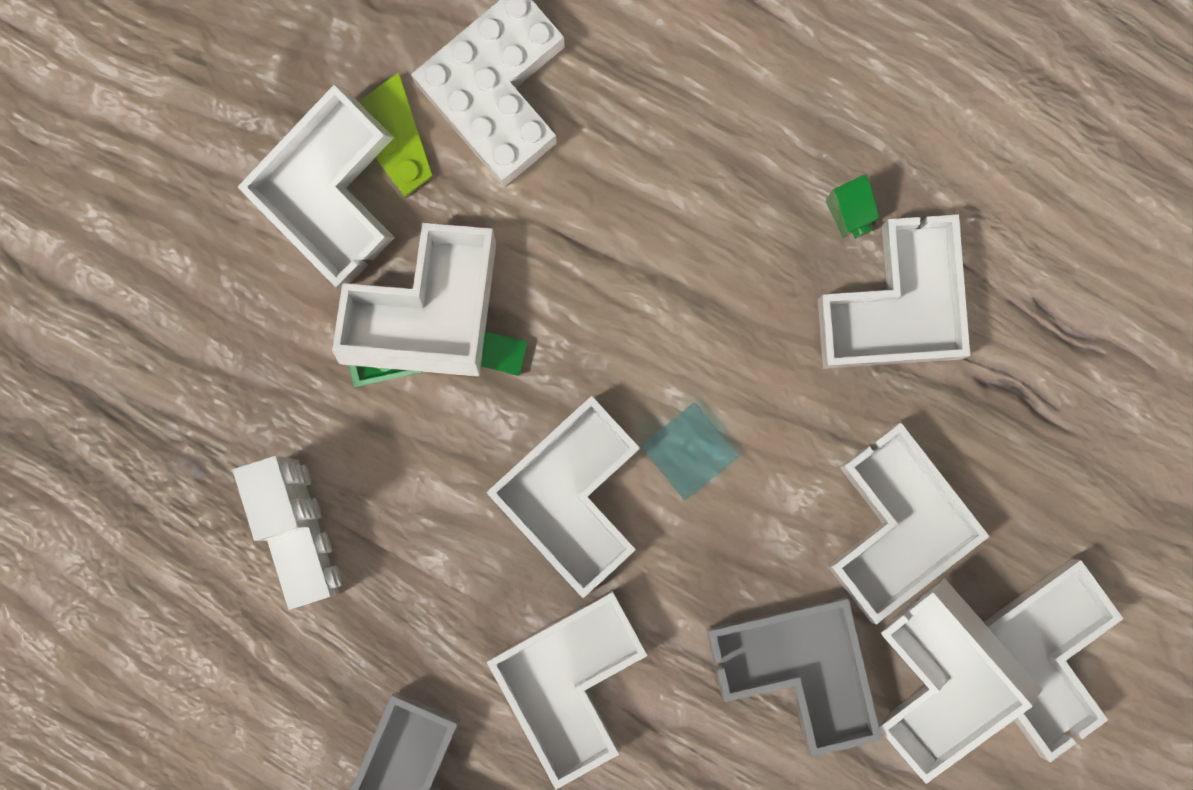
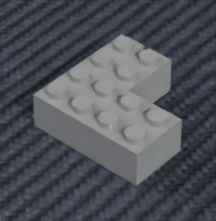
[706,597,882,757]
[351,692,460,790]

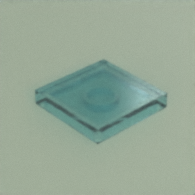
[640,402,739,501]

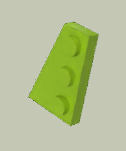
[359,72,433,198]

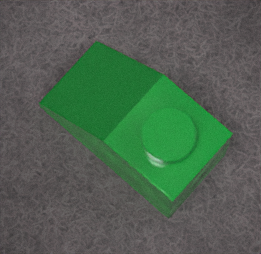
[825,174,879,239]

